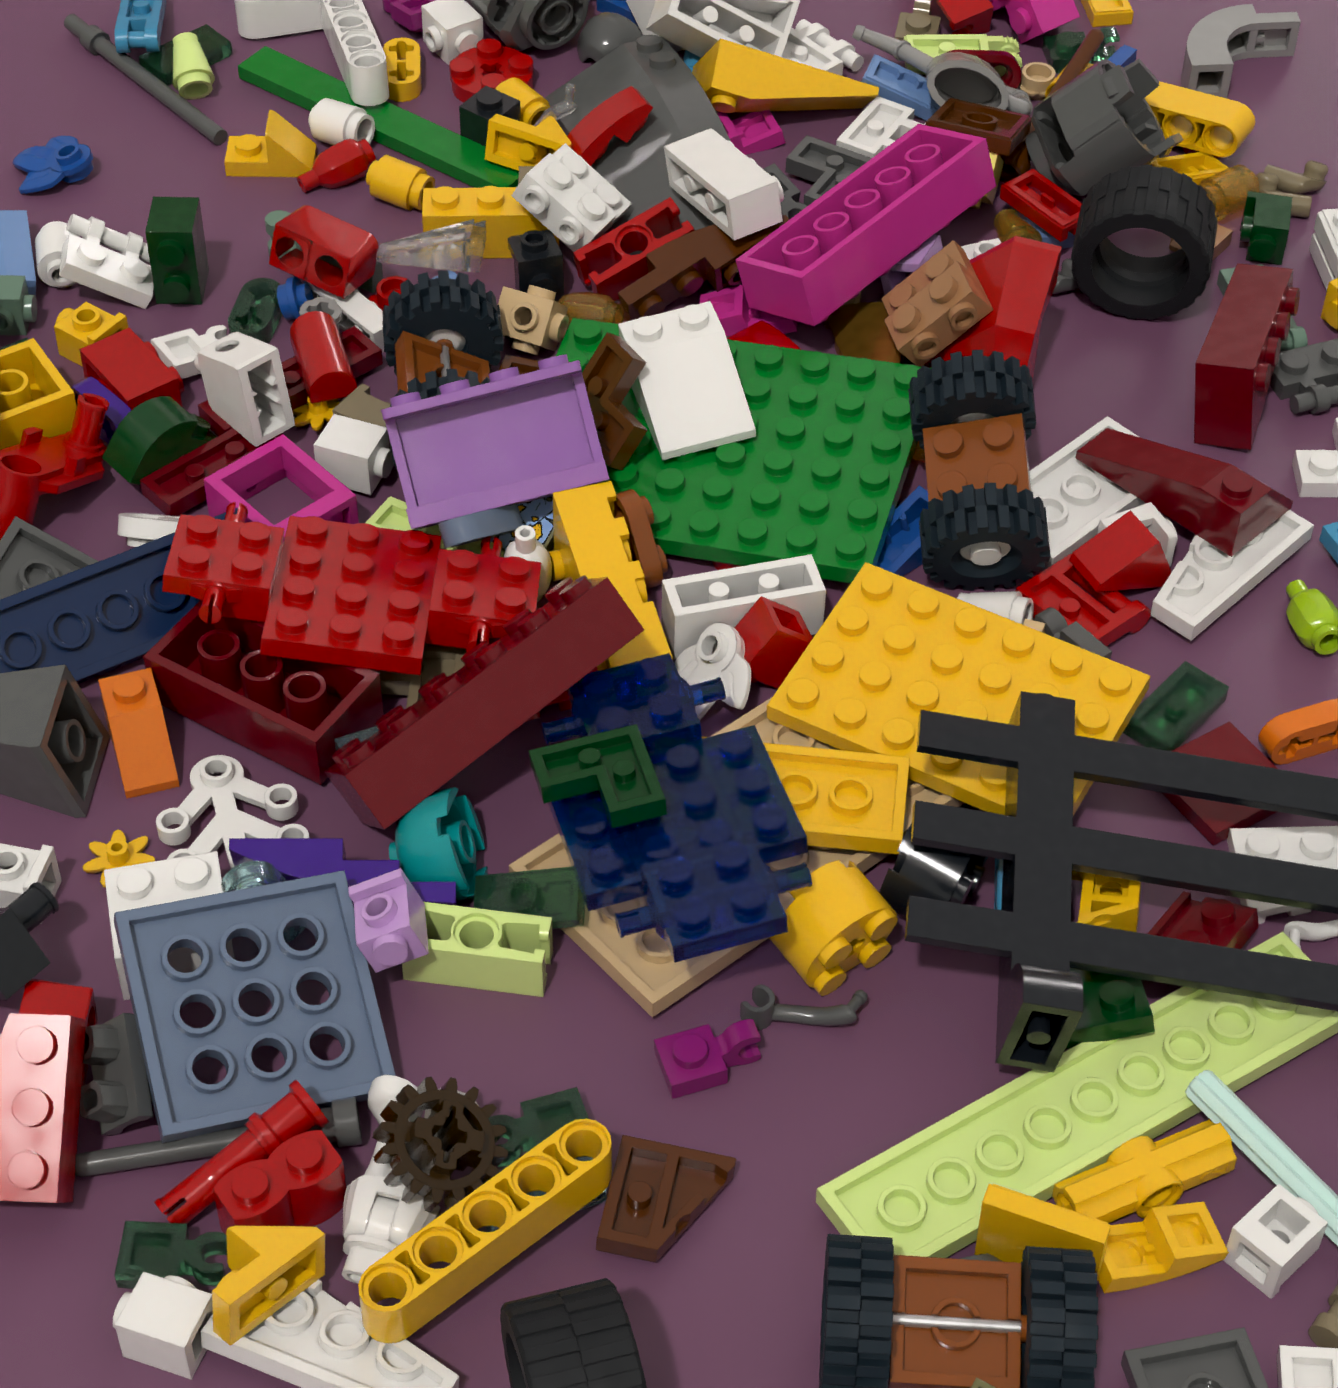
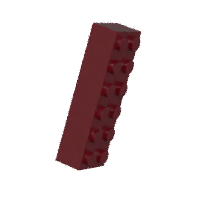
[325,575,644,830]

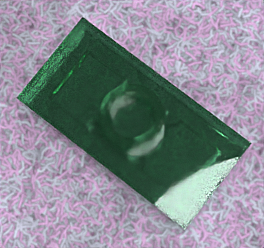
[138,24,233,86]
[473,866,587,929]

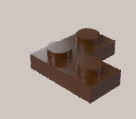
[582,332,648,470]

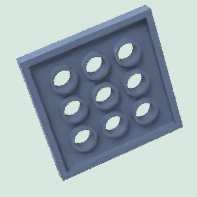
[114,871,396,1143]

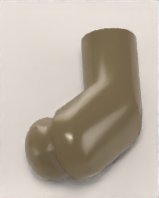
[1264,160,1328,194]

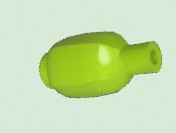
[1286,580,1338,655]

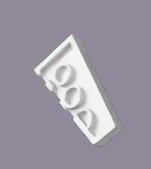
[1151,510,1314,641]

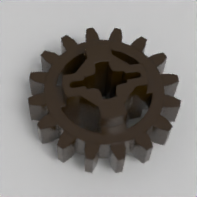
[372,1077,508,1212]

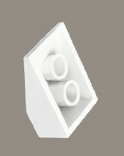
[618,301,756,460]

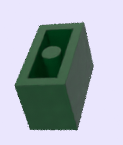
[145,196,209,305]

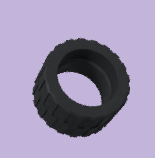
[1071,165,1217,320]
[500,1278,647,1388]

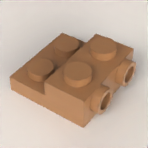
[881,240,994,367]

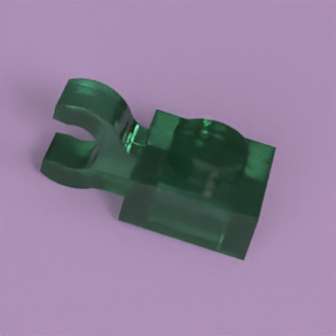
[1042,26,1120,74]

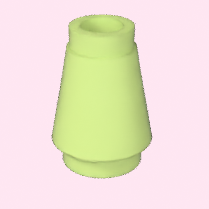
[172,32,215,100]

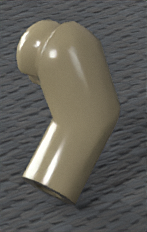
[1251,172,1312,218]

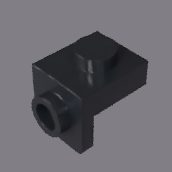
[508,230,565,301]

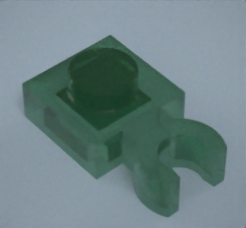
[489,1087,589,1167]
[114,1221,227,1289]

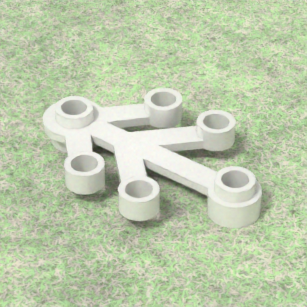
[156,755,310,891]

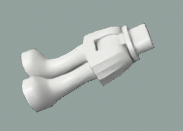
[341,1075,479,1284]

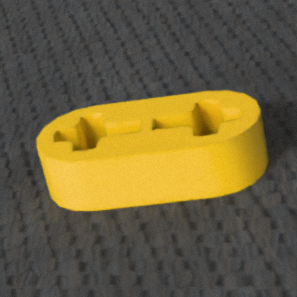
[383,37,422,102]

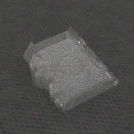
[376,219,486,273]

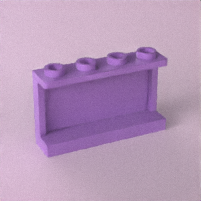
[381,354,609,530]

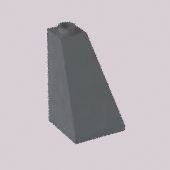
[0,665,110,818]

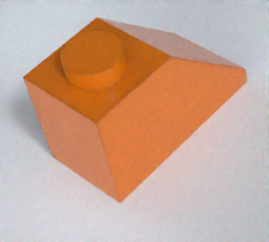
[98,668,180,799]

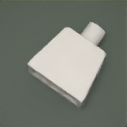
[194,332,295,447]

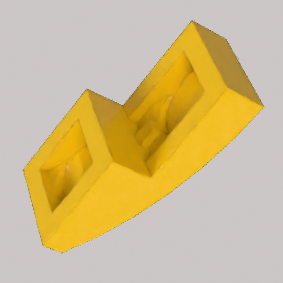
[1098,1201,1229,1293]

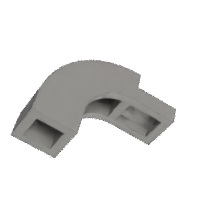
[1181,4,1301,99]

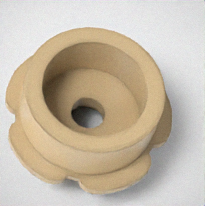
[1019,62,1056,100]

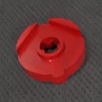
[449,38,534,103]

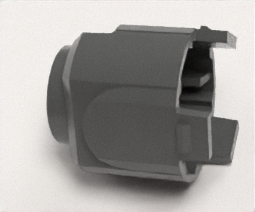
[465,0,590,51]
[1026,59,1183,196]

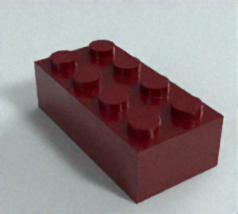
[143,600,383,785]

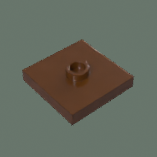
[926,98,1032,156]

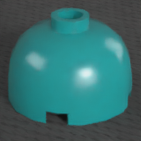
[389,787,488,901]

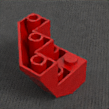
[924,236,1062,383]

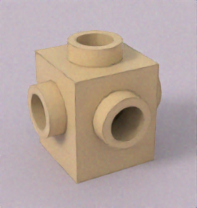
[498,285,569,356]

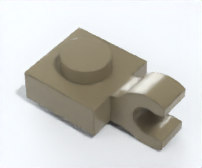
[894,0,941,40]

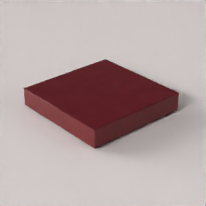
[1161,721,1278,846]

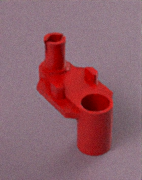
[0,393,110,540]

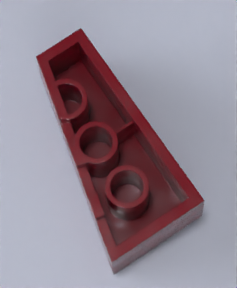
[1194,263,1300,450]

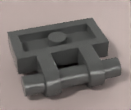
[1270,338,1338,414]

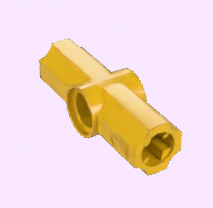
[1052,1119,1237,1223]

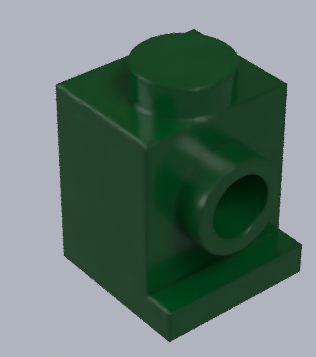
[1239,191,1293,265]

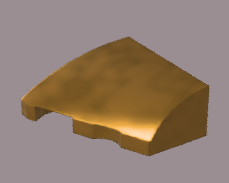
[824,302,905,364]

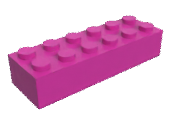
[736,124,996,326]

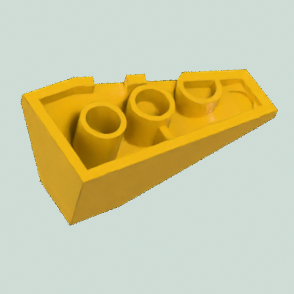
[692,38,879,113]

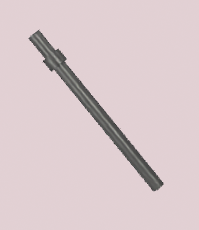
[64,14,228,145]

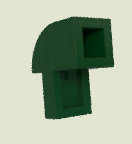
[102,396,216,485]

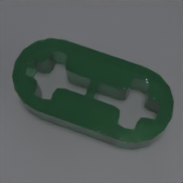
[228,278,282,344]

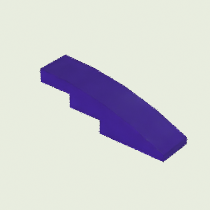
[229,838,457,907]

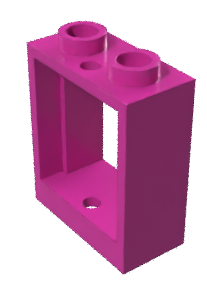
[204,434,359,543]

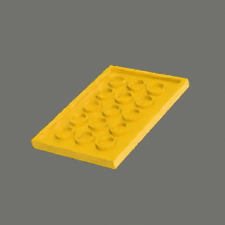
[767,562,1150,816]

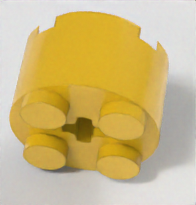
[765,860,898,996]

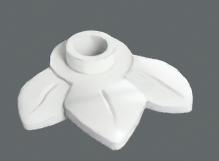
[672,622,752,724]

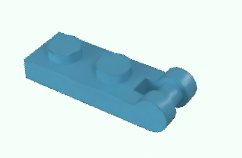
[115,0,167,53]

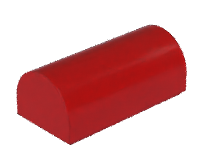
[290,311,357,404]

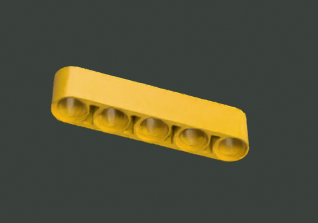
[1045,63,1255,157]
[358,1118,612,1343]

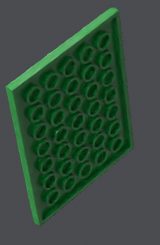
[555,318,931,583]

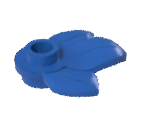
[12,135,94,194]

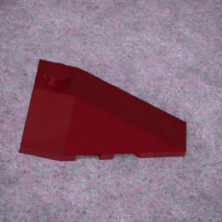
[1075,428,1293,557]

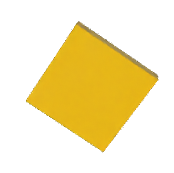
[974,1184,1111,1281]

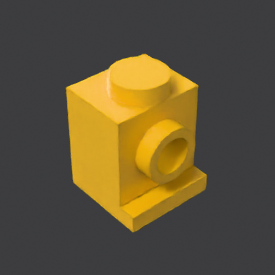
[54,302,128,367]

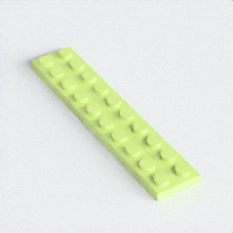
[815,932,1338,1258]

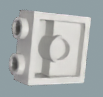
[511,143,632,252]

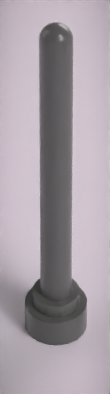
[75,1097,362,1177]

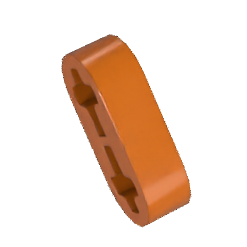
[1258,698,1338,765]

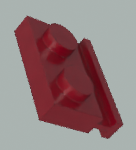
[1147,891,1259,991]

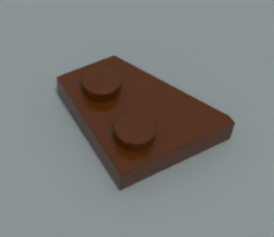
[596,1135,736,1263]

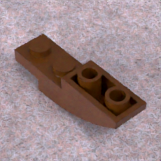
[618,215,790,321]

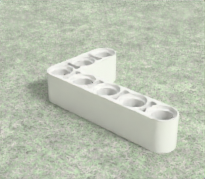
[234,0,389,106]

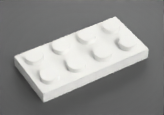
[1029,416,1145,569]

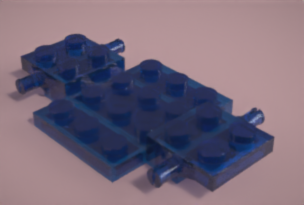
[541,653,812,963]

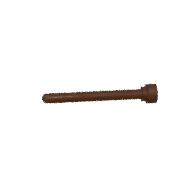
[999,29,1104,183]

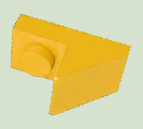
[224,110,317,177]
[484,114,572,171]
[212,1225,325,1346]

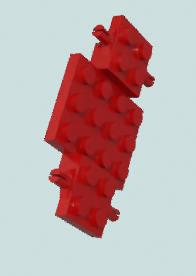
[162,502,541,675]

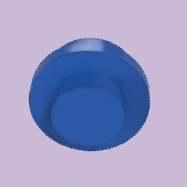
[277,276,314,321]

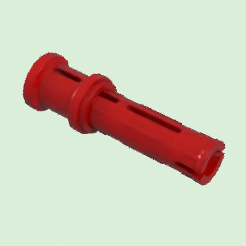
[154,1080,329,1233]

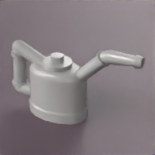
[852,25,1033,115]

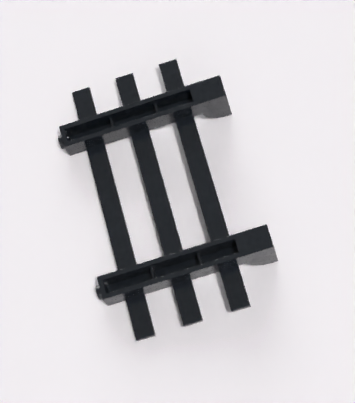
[905,691,1338,1072]

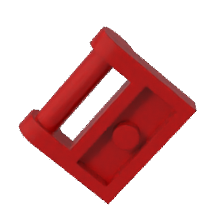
[1015,553,1151,646]

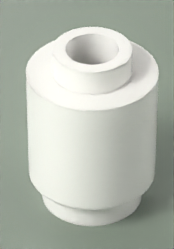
[308,98,375,145]
[35,221,80,288]

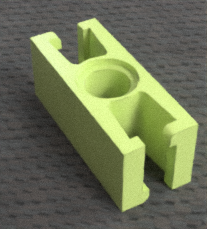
[402,902,553,997]

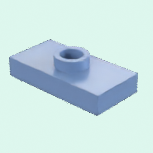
[861,54,940,121]

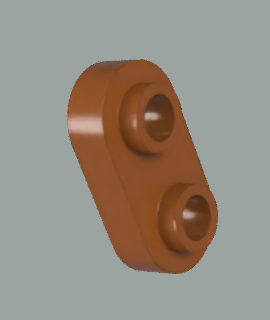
[614,489,668,589]

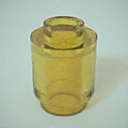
[1199,164,1259,221]

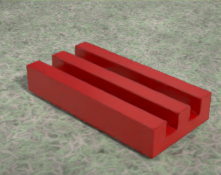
[999,169,1082,242]

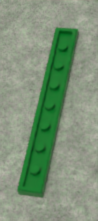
[238,46,519,188]

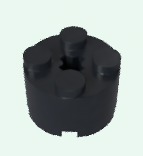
[879,823,988,917]

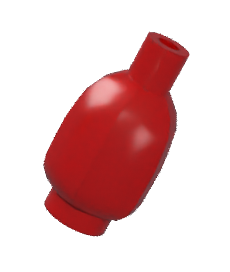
[297,139,376,193]

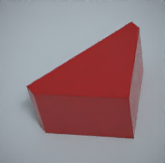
[1069,510,1172,592]

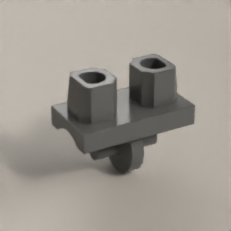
[80,1013,153,1135]

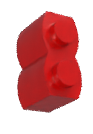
[213,1130,346,1237]

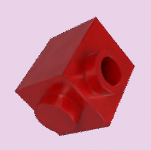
[734,596,813,689]

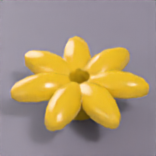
[292,397,340,432]
[83,829,156,887]

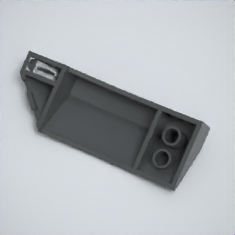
[545,35,742,286]

